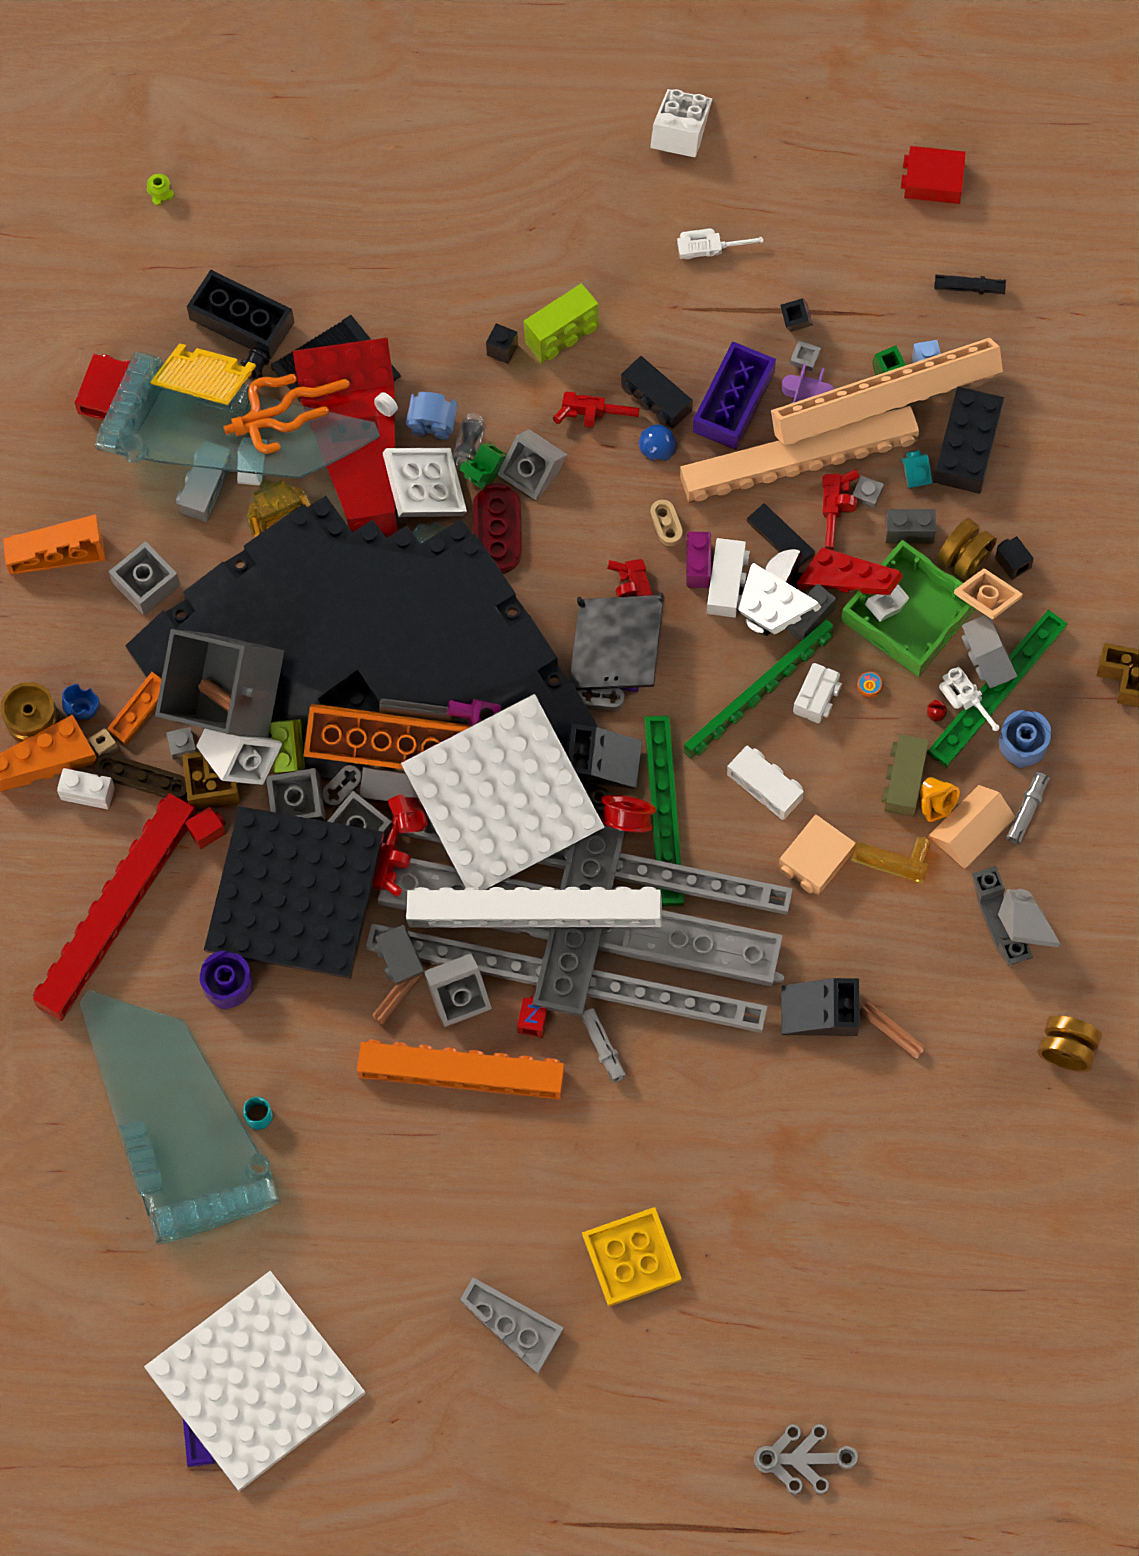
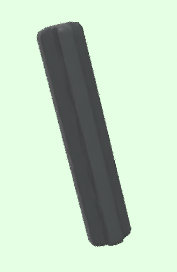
[379,698,452,722]

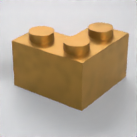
[1096,643,1139,707]
[182,752,240,810]

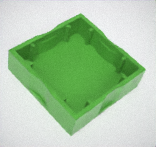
[841,540,976,677]

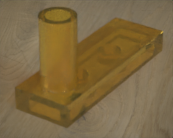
[851,837,931,884]

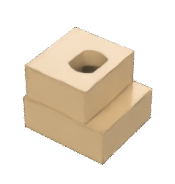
[87,728,119,758]

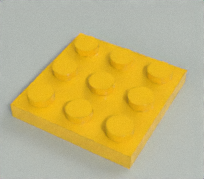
[582,1207,682,1307]

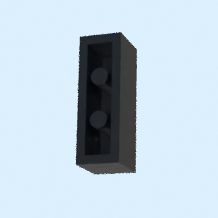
[621,356,693,429]

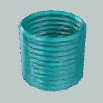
[243,1097,273,1130]

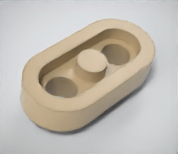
[650,500,683,546]

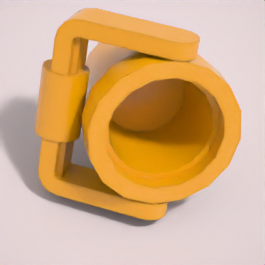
[919,777,960,822]

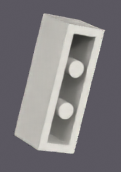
[707,538,750,618]
[727,746,804,821]

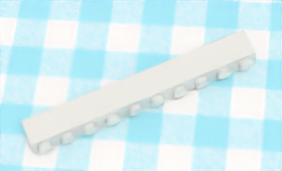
[406,887,662,927]

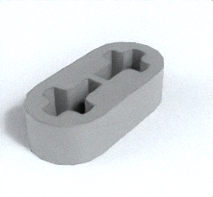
[578,688,624,711]
[322,764,362,805]

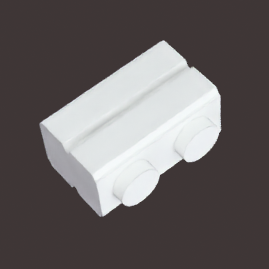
[793,663,842,723]
[57,768,115,810]

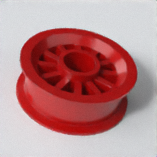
[599,795,656,832]

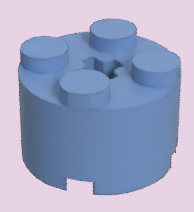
[406,392,458,440]
[999,710,1051,768]

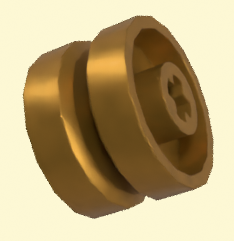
[937,517,997,581]
[0,682,59,742]
[1037,1015,1102,1072]

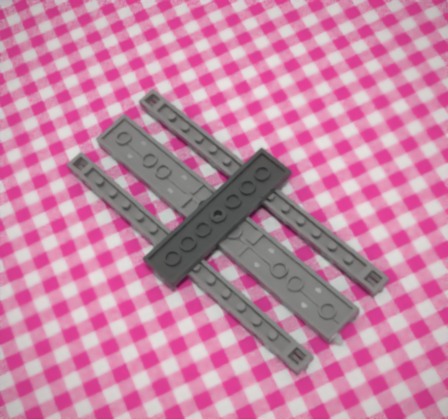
[366,813,793,1033]

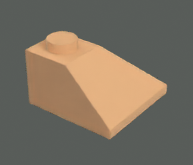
[954,568,1023,619]

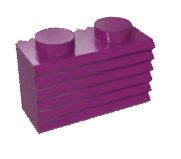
[686,532,711,588]

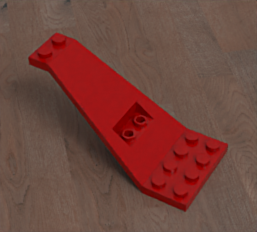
[293,337,398,538]

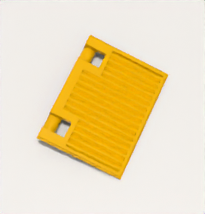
[150,343,256,405]

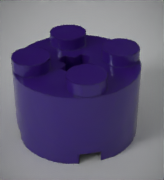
[199,951,253,1009]

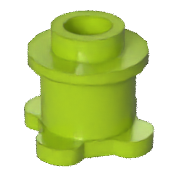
[147,174,174,205]

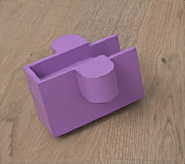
[782,363,834,403]

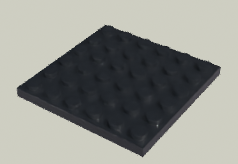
[204,806,385,979]

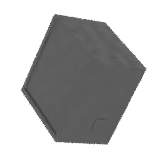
[155,629,284,737]

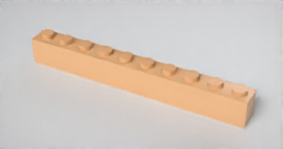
[771,338,1003,445]
[680,406,919,502]

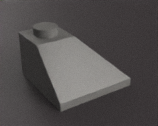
[998,889,1060,948]

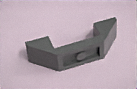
[972,866,1033,966]

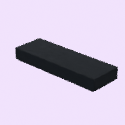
[747,503,815,568]

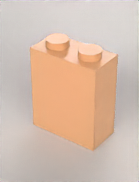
[779,814,856,896]

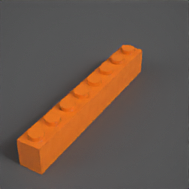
[357,1039,564,1100]

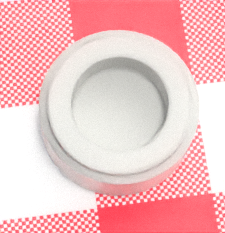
[374,392,398,417]

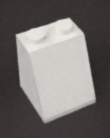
[196,729,282,785]

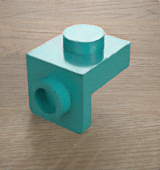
[901,450,932,488]

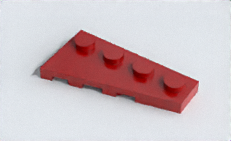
[796,547,903,595]

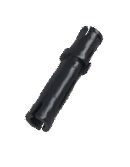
[934,274,1006,295]

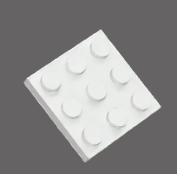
[383,448,467,517]

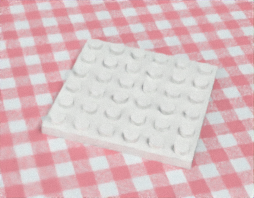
[401,694,604,890]
[144,1271,365,1492]

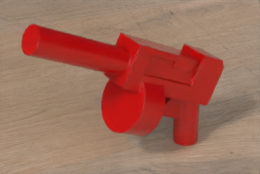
[553,391,640,428]
[822,469,860,550]
[607,559,653,597]
[388,794,428,833]
[372,817,411,897]

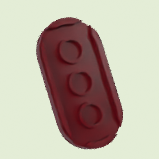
[473,483,522,574]

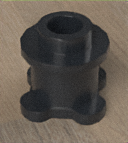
[240,348,270,379]

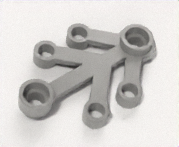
[754,1424,858,1495]

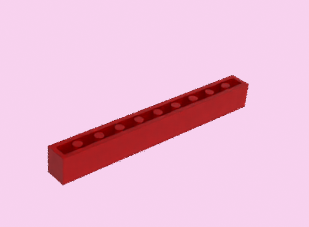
[33,793,197,1021]

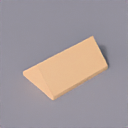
[928,785,1015,869]

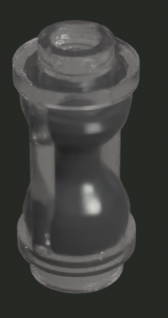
[452,413,486,467]

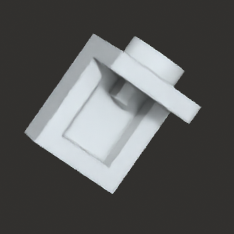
[865,585,909,622]

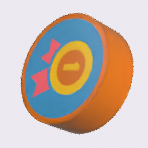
[857,672,882,698]

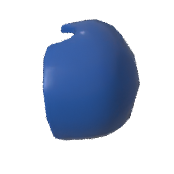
[638,425,677,461]
[62,684,100,721]

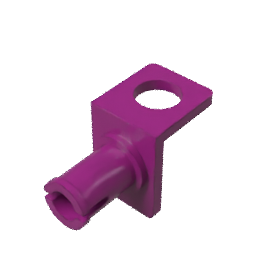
[447,699,501,726]

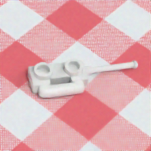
[677,228,763,259]
[939,666,999,731]

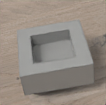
[790,340,821,372]
[853,476,884,508]
[166,727,196,758]

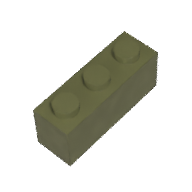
[881,734,929,817]

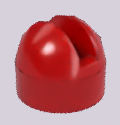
[927,700,947,721]

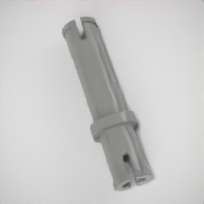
[1006,772,1050,844]
[581,1008,627,1083]

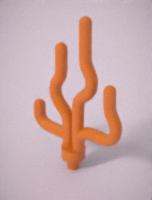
[223,374,350,454]

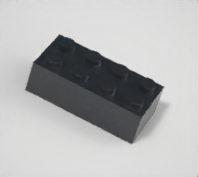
[186,269,294,359]
[933,386,1004,494]

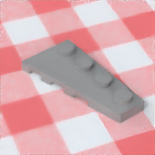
[460,1277,564,1375]

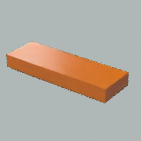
[106,672,162,745]

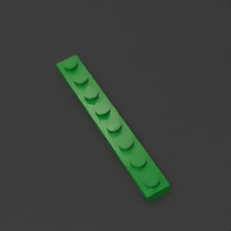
[927,609,1068,768]
[684,619,833,760]
[644,716,684,906]

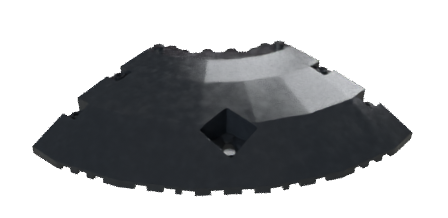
[125,496,599,785]

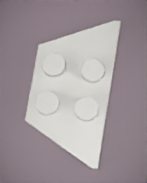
[738,563,821,634]

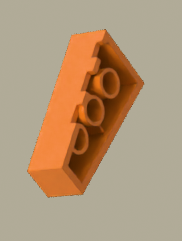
[3,514,106,575]
[0,715,97,792]

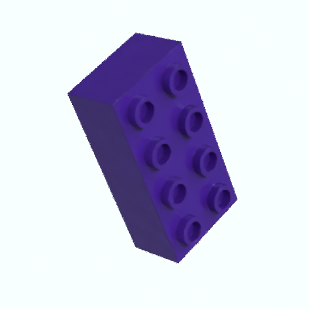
[693,341,776,450]

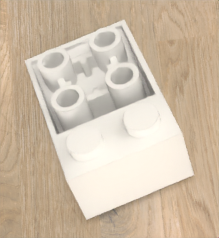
[650,89,712,157]

